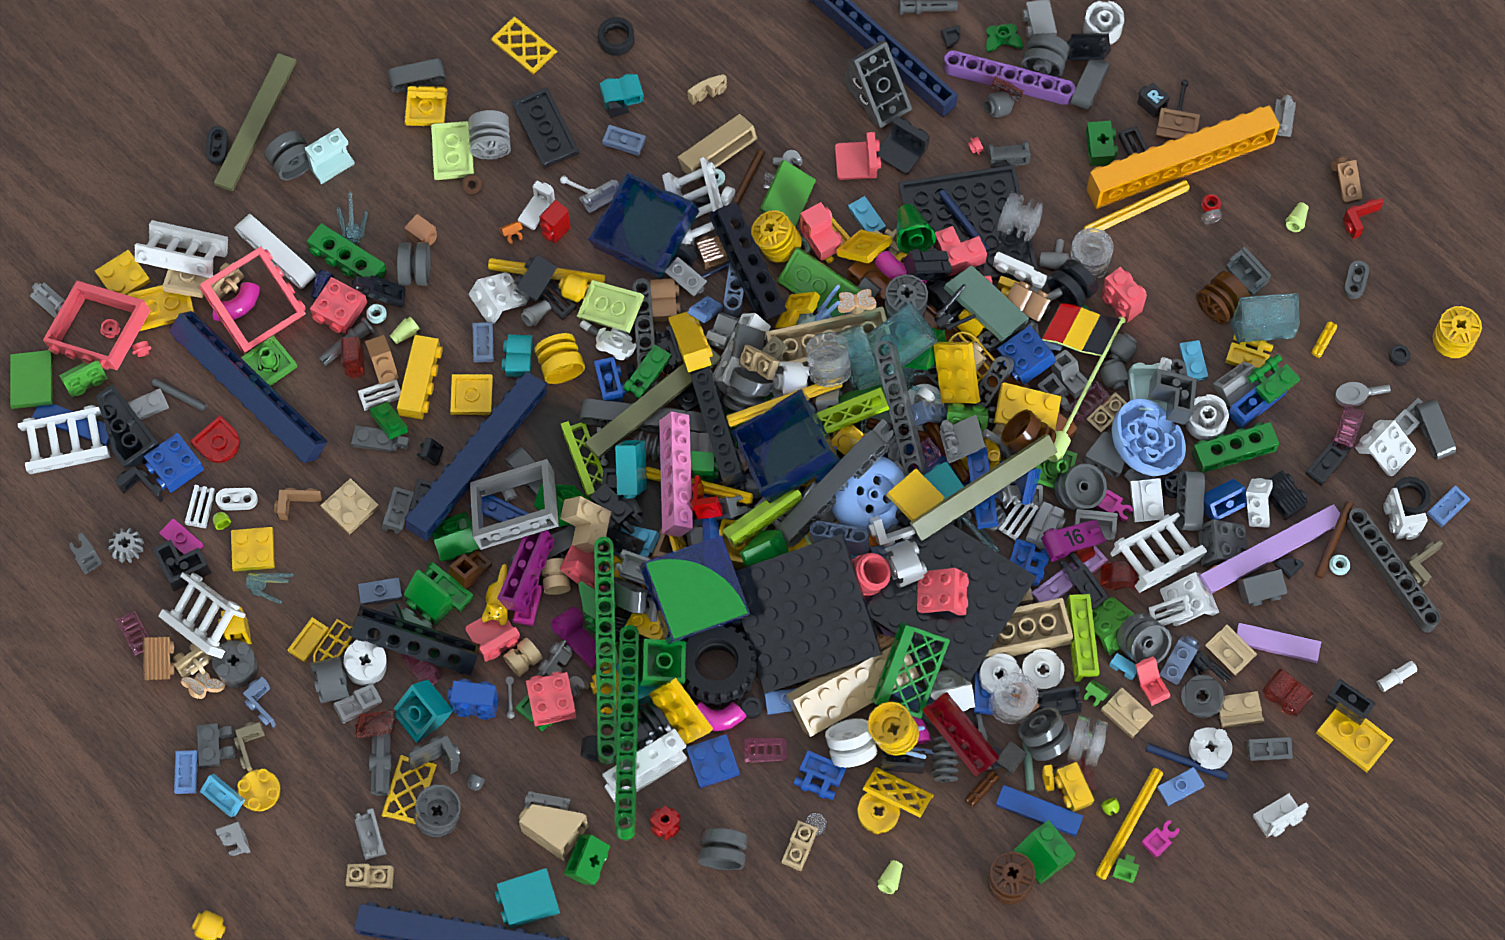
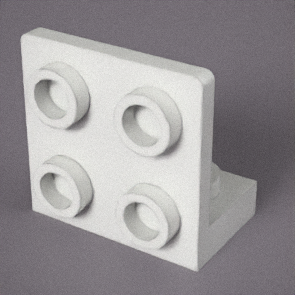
[1160,572,1219,627]
[1253,794,1309,837]

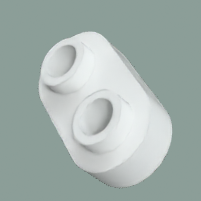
[216,488,258,510]

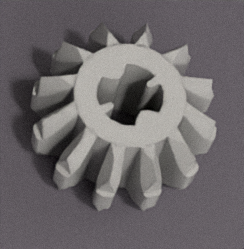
[108,528,144,563]

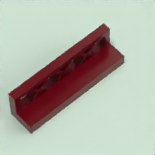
[922,692,1000,777]

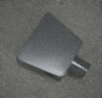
[1082,431,1124,479]

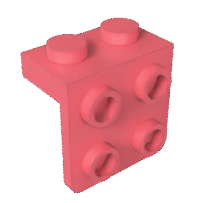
[835,132,881,180]
[560,544,605,591]
[917,568,969,615]
[466,618,521,662]

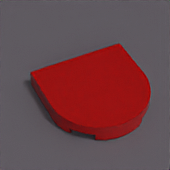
[190,415,240,463]

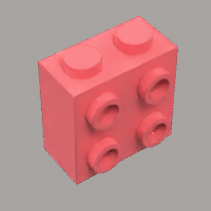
[1101,267,1147,323]
[310,277,368,335]
[526,671,576,727]

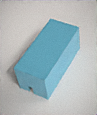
[1109,653,1137,681]

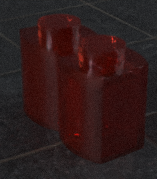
[341,337,365,378]
[1263,668,1313,717]

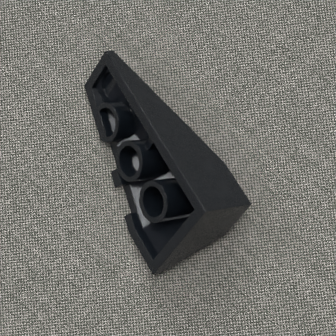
[96,384,159,468]

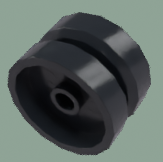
[1047,259,1098,307]

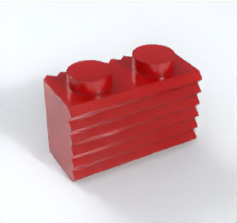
[539,200,571,243]

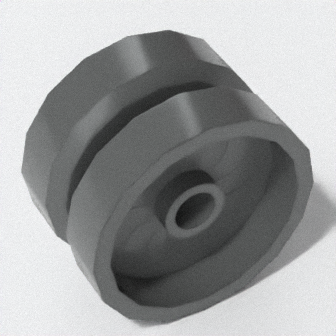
[1022,33,1069,78]
[264,131,310,180]
[397,242,431,286]
[1054,464,1107,511]
[1117,613,1172,663]
[1018,708,1073,761]
[698,828,748,870]

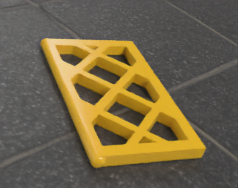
[491,17,557,74]
[381,755,437,824]
[863,767,934,817]

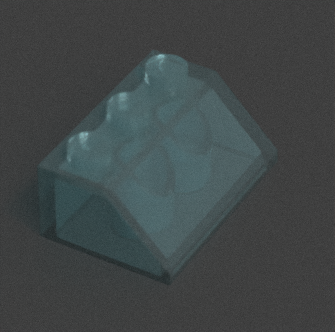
[1231,293,1300,342]
[863,303,938,375]
[833,324,882,391]

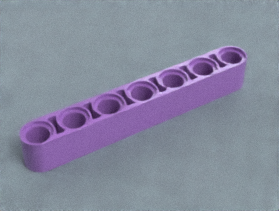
[943,51,1075,105]

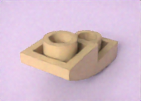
[688,75,727,105]
[739,345,780,380]
[1087,392,1127,433]
[782,820,818,871]
[346,864,394,889]

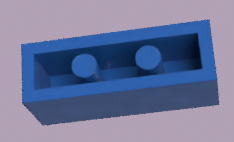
[1229,373,1288,428]

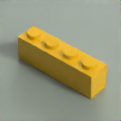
[668,311,713,372]
[397,335,443,420]

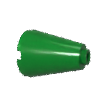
[896,204,936,255]

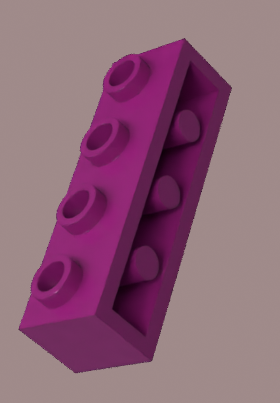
[497,530,555,613]

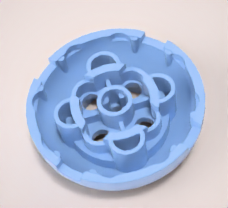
[1112,399,1186,476]
[831,456,905,535]

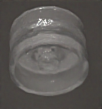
[1067,714,1108,767]

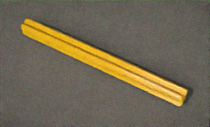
[1083,180,1190,237]
[488,258,606,285]
[726,376,842,427]
[646,467,753,504]
[1096,768,1163,880]

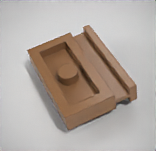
[1156,108,1200,140]

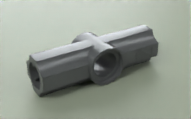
[369,729,393,796]

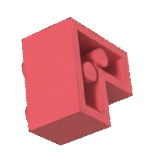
[800,202,842,261]
[934,226,987,276]

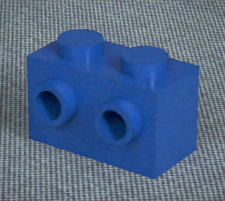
[594,357,626,403]
[1204,478,1247,520]

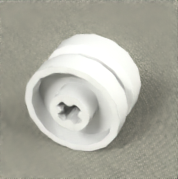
[825,719,877,767]

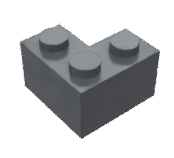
[1148,369,1197,425]

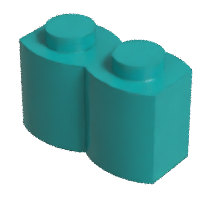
[600,74,644,110]
[502,334,533,377]

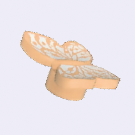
[837,289,877,314]
[181,672,225,699]

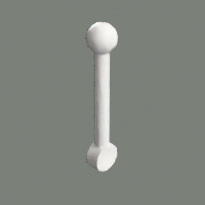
[560,176,595,194]

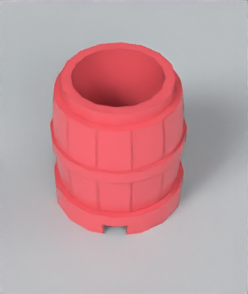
[852,553,891,599]

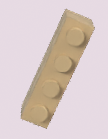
[678,114,757,182]

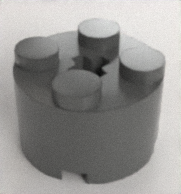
[212,640,258,688]
[311,656,350,703]

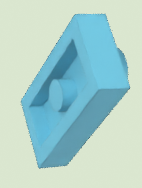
[848,196,886,233]
[1179,340,1208,381]
[200,774,245,818]

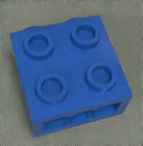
[997,325,1056,385]
[144,433,204,493]
[448,679,499,720]

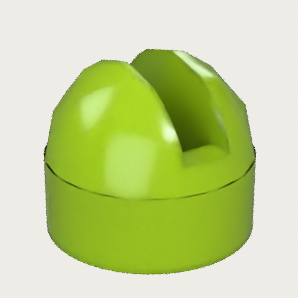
[213,512,231,530]
[1101,797,1119,816]

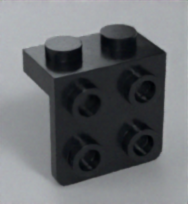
[876,116,930,174]

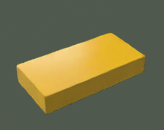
[287,617,330,663]

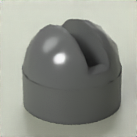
[467,773,485,791]

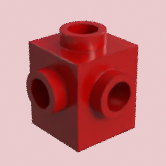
[650,806,681,841]

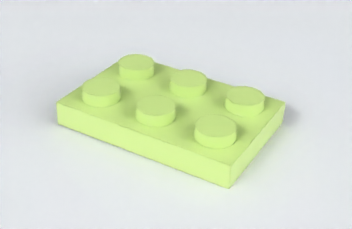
[431,121,474,180]
[577,280,645,333]

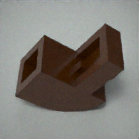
[449,550,492,589]

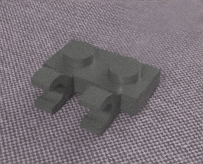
[197,723,236,768]

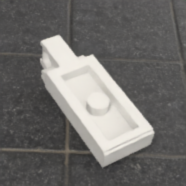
[993,252,1047,289]

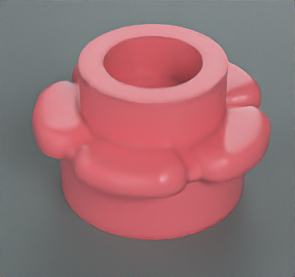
[968,136,984,155]
[100,319,120,338]
[132,341,151,357]

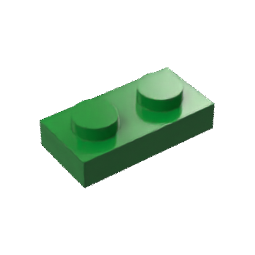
[370,401,408,440]

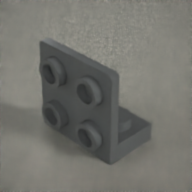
[1198,519,1248,567]

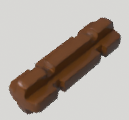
[965,771,999,807]

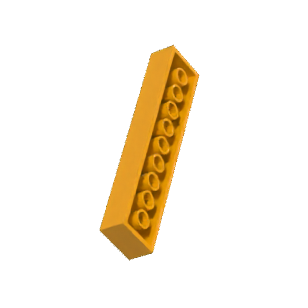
[1086,105,1280,209]

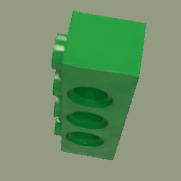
[307,223,387,279]
[1192,422,1279,473]

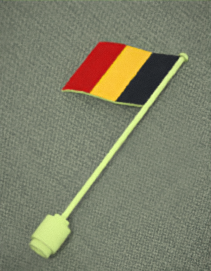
[1042,303,1126,462]

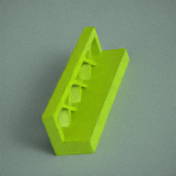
[806,387,889,437]
[561,421,603,500]
[722,488,802,548]
[1065,594,1100,682]

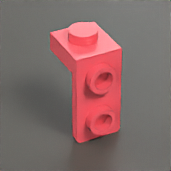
[1135,656,1171,706]

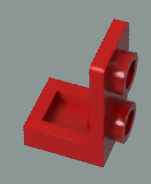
[1343,198,1384,239]
[690,475,722,519]

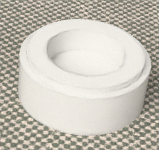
[721,186,735,206]

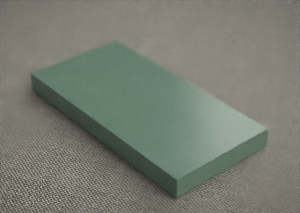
[944,265,1029,342]

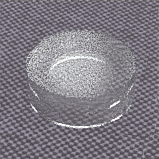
[1201,209,1222,224]
[805,813,827,836]

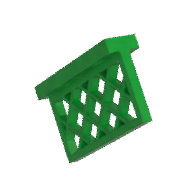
[871,622,950,719]

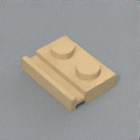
[1205,624,1257,676]
[1101,688,1153,738]
[1218,691,1264,728]

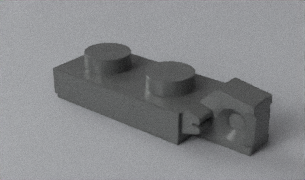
[351,425,410,453]

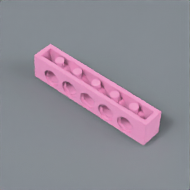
[659,411,693,537]

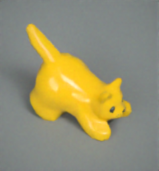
[481,564,508,626]

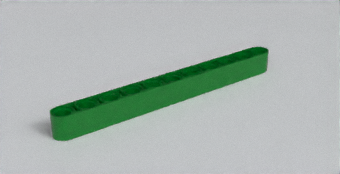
[594,537,617,765]
[615,625,640,840]

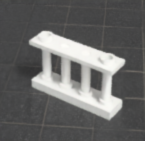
[662,157,723,247]
[135,220,228,278]
[18,405,111,474]
[1110,512,1207,593]
[159,573,246,658]
[602,729,687,803]

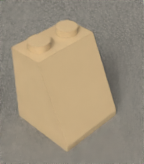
[519,804,588,861]

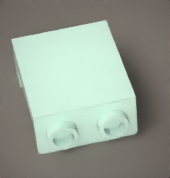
[305,128,354,184]
[1128,363,1171,411]

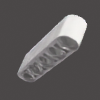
[234,214,316,289]

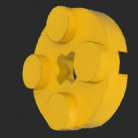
[857,793,900,834]

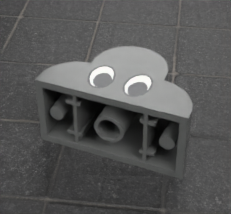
[844,40,912,128]

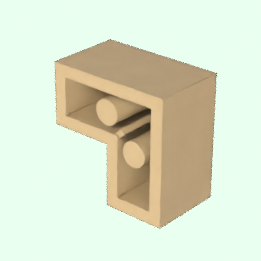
[560,496,611,553]

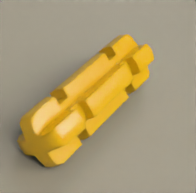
[407,86,446,99]
[1311,321,1337,358]

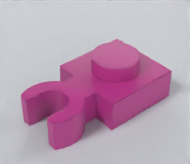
[1095,489,1133,522]
[1141,820,1180,858]

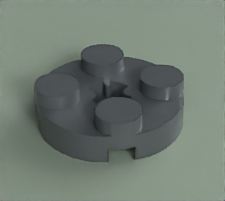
[1181,675,1225,718]

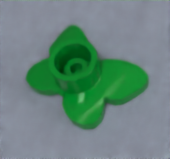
[986,24,1023,52]

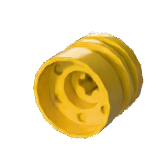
[751,210,802,263]
[1432,306,1482,358]
[534,333,585,384]
[868,702,919,756]

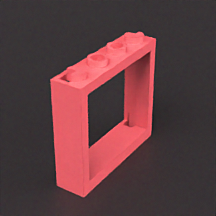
[199,246,306,354]
[43,281,151,371]

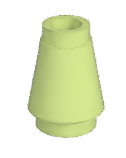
[1286,203,1309,232]
[389,317,420,344]
[878,860,903,894]

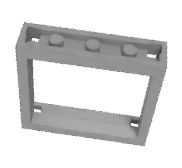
[470,459,559,550]

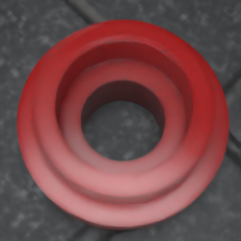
[1201,194,1221,214]

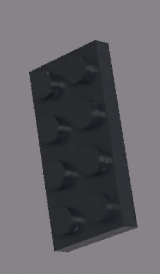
[512,88,579,168]

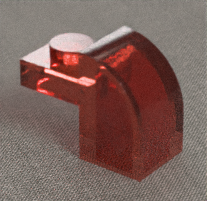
[1100,561,1148,592]

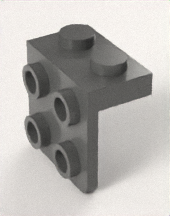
[409,735,460,774]

